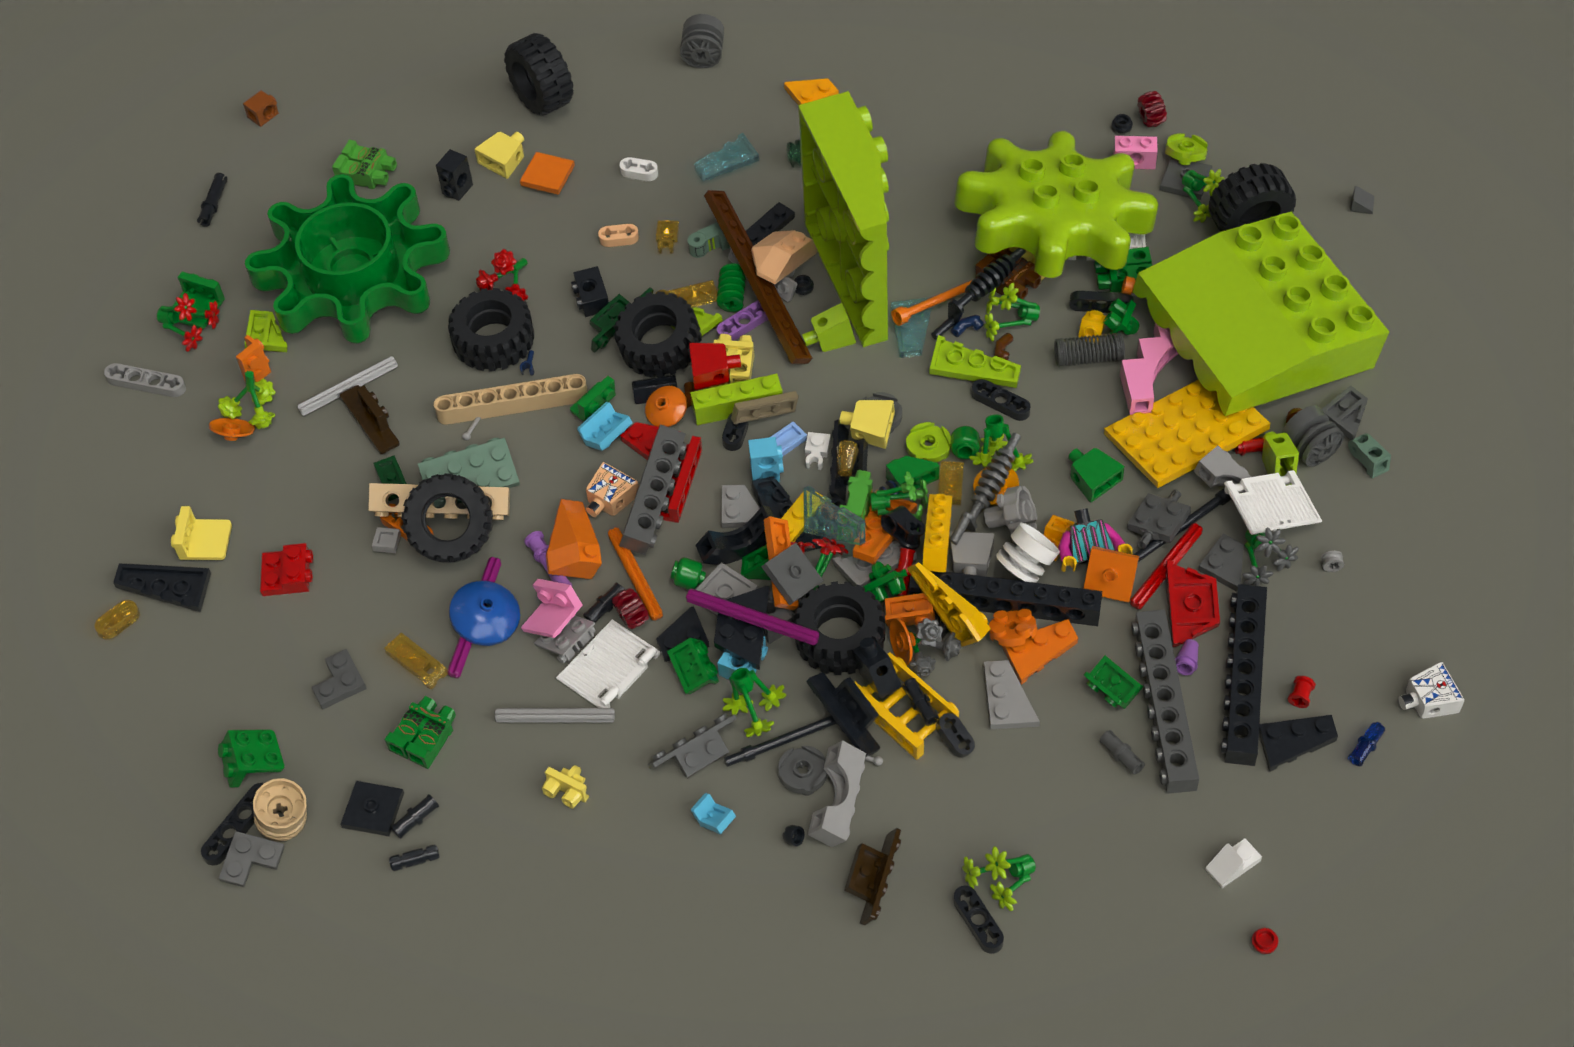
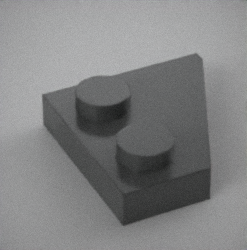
[1321,386,1368,440]

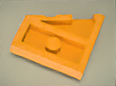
[784,78,839,105]

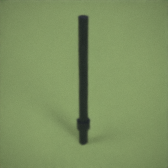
[1133,489,1231,562]
[724,716,837,767]

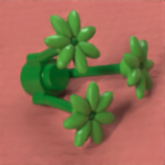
[871,471,929,531]

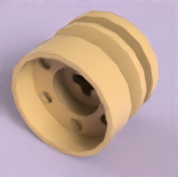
[253,778,307,842]

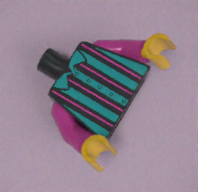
[1058,508,1133,572]

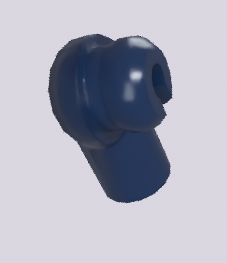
[951,315,984,337]

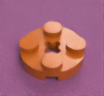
[989,609,1037,647]

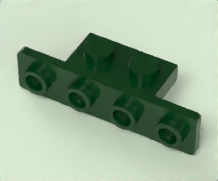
[590,287,654,353]

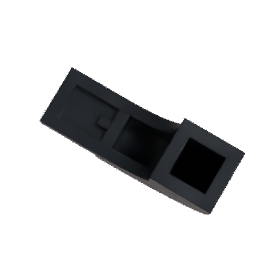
[695,505,774,565]

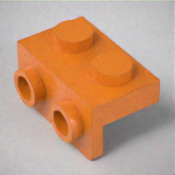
[236,335,271,383]
[885,593,935,628]

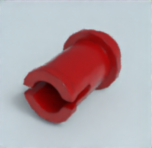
[1234,437,1264,456]

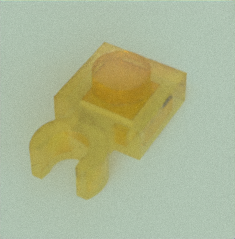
[656,221,679,254]

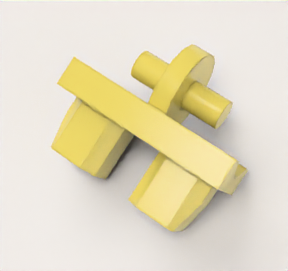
[542,765,589,809]

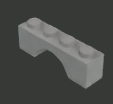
[1194,446,1251,493]
[808,740,866,847]

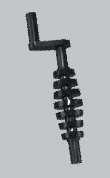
[931,248,1026,340]

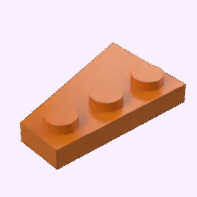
[1002,619,1078,685]

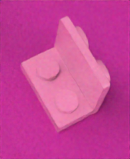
[521,579,583,638]

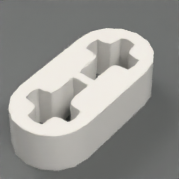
[619,157,658,181]

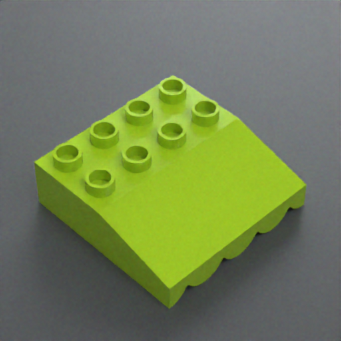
[798,91,889,347]
[1132,212,1389,416]

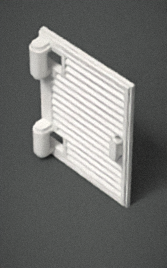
[1224,470,1322,535]
[556,619,661,708]

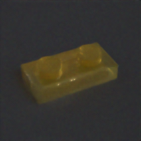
[938,461,964,505]

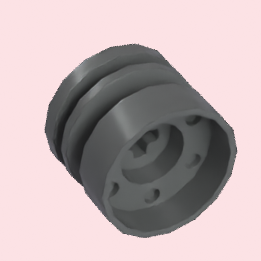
[680,14,724,68]
[1282,405,1345,467]

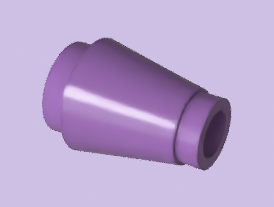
[1175,639,1199,675]

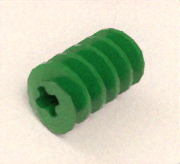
[716,263,746,312]

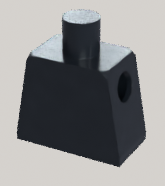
[853,637,902,699]

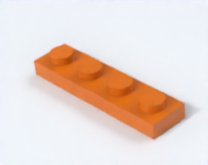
[764,516,799,610]

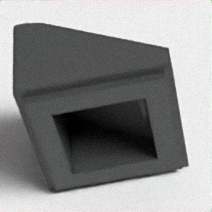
[1351,186,1374,214]

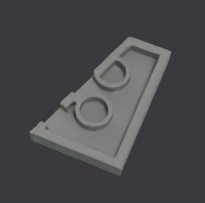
[832,540,917,587]
[984,660,1040,730]

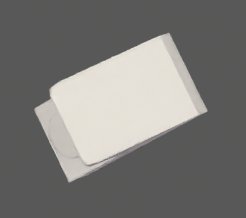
[1205,838,1262,888]

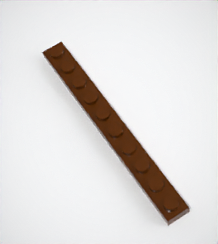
[704,190,812,364]

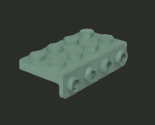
[418,438,520,508]

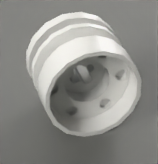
[996,522,1060,583]

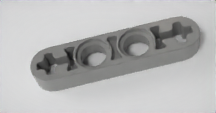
[104,363,186,397]

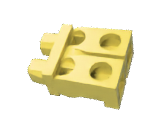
[708,334,754,388]

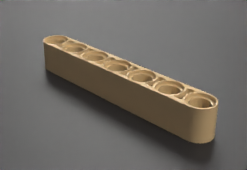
[434,374,588,425]

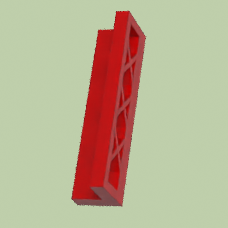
[660,436,702,523]

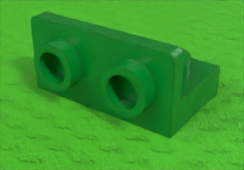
[667,638,719,694]

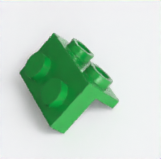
[570,376,616,422]
[1084,655,1143,709]

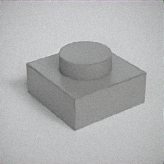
[372,527,401,553]

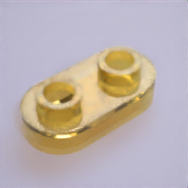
[95,600,140,639]

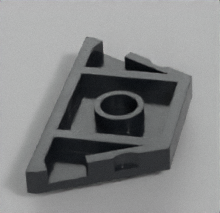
[714,586,770,670]

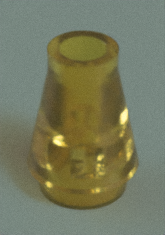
[836,440,859,476]

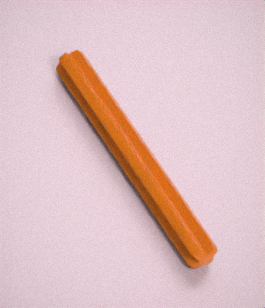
[608,527,663,621]

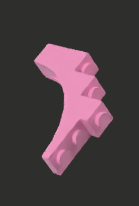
[1120,323,1178,415]

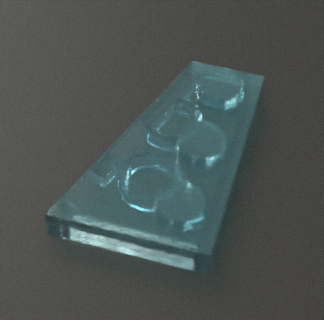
[694,133,760,181]
[891,297,933,358]
[803,486,865,545]

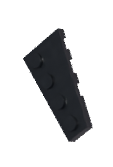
[751,476,823,552]

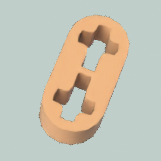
[598,224,639,247]

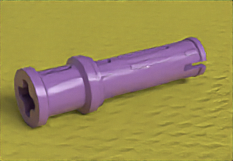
[524,531,572,586]

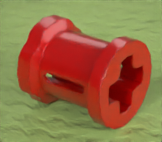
[1288,676,1316,708]

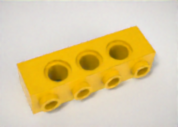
[923,494,953,572]

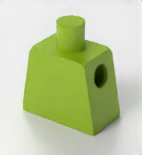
[802,303,856,352]
[1262,431,1299,486]

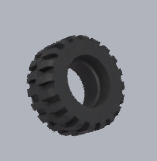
[504,33,574,116]
[1208,163,1296,232]
[448,288,534,371]
[614,291,702,377]
[401,473,493,563]
[794,581,885,675]

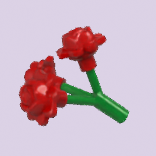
[476,249,528,301]

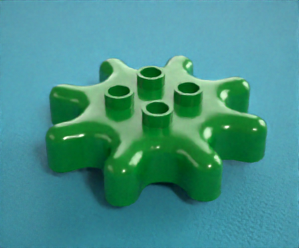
[245,174,450,344]

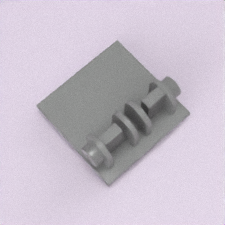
[534,615,596,664]

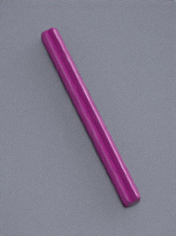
[447,557,501,678]
[686,589,819,645]

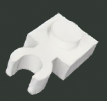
[805,432,831,470]

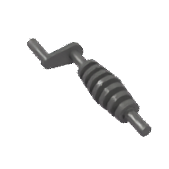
[949,433,1021,545]

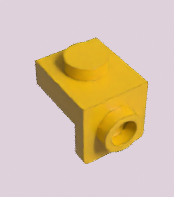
[1078,310,1106,343]

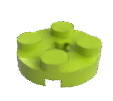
[1165,133,1208,165]
[906,422,951,462]

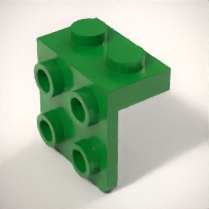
[173,271,225,329]
[218,730,284,787]

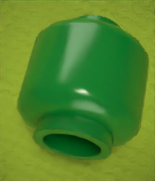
[951,426,980,460]
[670,557,706,590]

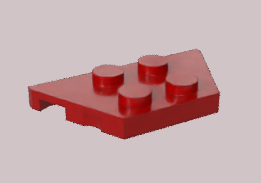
[1166,560,1220,647]

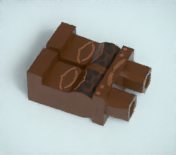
[975,248,1041,299]

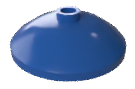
[449,581,520,646]

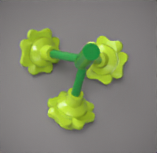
[218,371,276,429]

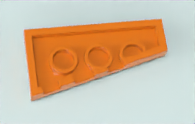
[853,494,917,564]

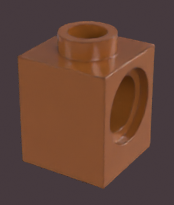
[243,90,279,127]

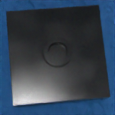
[341,781,404,836]

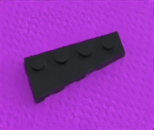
[113,563,211,612]

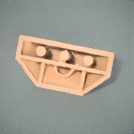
[751,230,817,284]

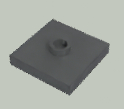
[1160,157,1212,200]
[761,543,824,605]

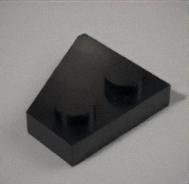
[656,606,710,662]

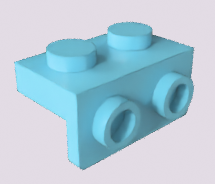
[577,402,633,451]

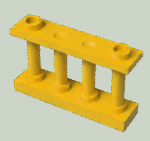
[854,652,959,760]

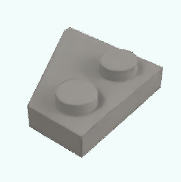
[722,485,760,528]

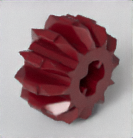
[1137,91,1167,127]
[612,588,649,629]

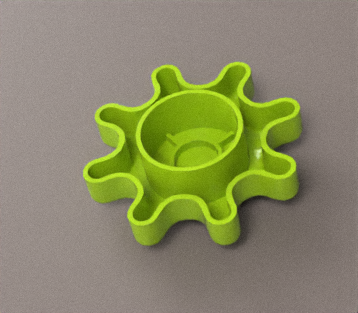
[954,131,1158,278]

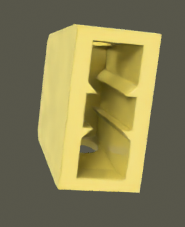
[475,132,524,179]
[840,400,895,449]

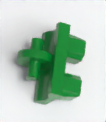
[1103,298,1140,337]
[863,562,908,603]

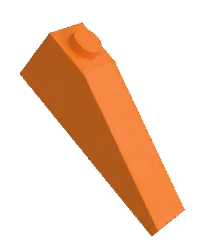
[546,499,602,579]

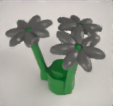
[1242,527,1299,586]

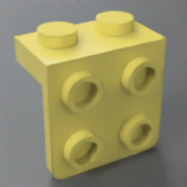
[171,506,232,560]

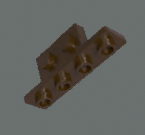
[340,385,400,454]
[844,828,901,925]

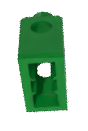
[1068,448,1125,503]

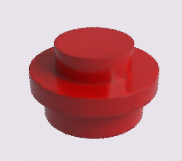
[1252,928,1279,954]

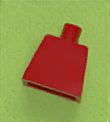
[689,343,741,390]

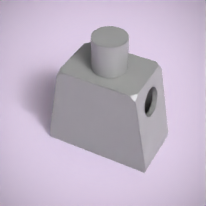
[949,531,994,576]

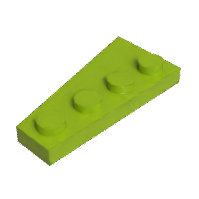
[929,335,1021,388]

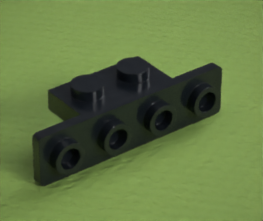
[829,419,868,502]
[806,672,880,757]

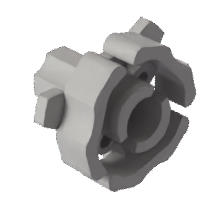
[984,485,1037,543]

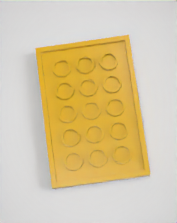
[1104,380,1270,488]

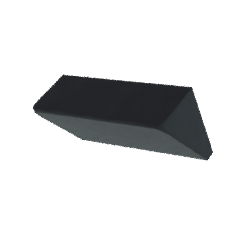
[632,375,677,404]

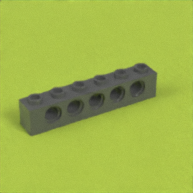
[619,424,687,555]

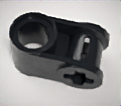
[880,506,926,550]

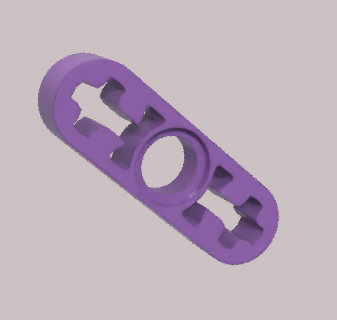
[717,300,768,341]

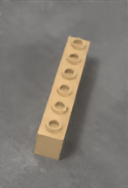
[369,483,510,520]

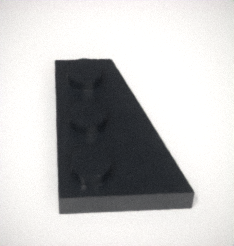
[1259,715,1338,772]

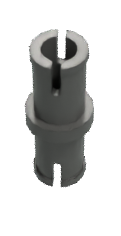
[1100,730,1145,775]

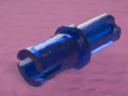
[1348,722,1385,766]

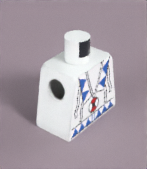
[1398,662,1464,719]

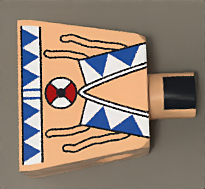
[586,462,639,517]

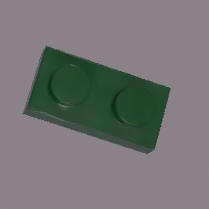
[373,455,407,501]

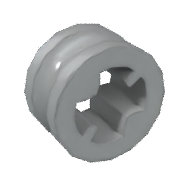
[1321,550,1344,572]

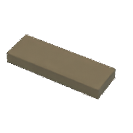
[731,391,799,424]

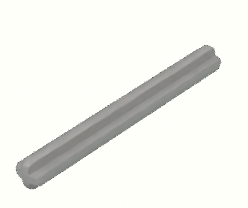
[297,356,398,416]
[495,708,615,722]

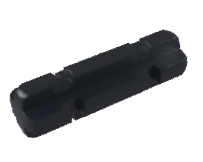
[389,845,439,871]

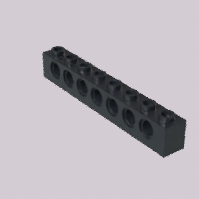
[909,571,1103,626]
[1221,584,1267,766]

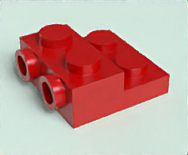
[260,543,313,596]

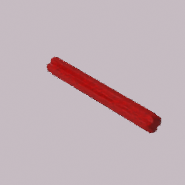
[1130,523,1203,610]

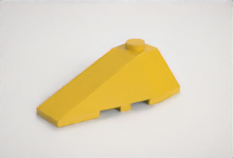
[907,562,991,647]

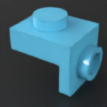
[691,793,736,834]

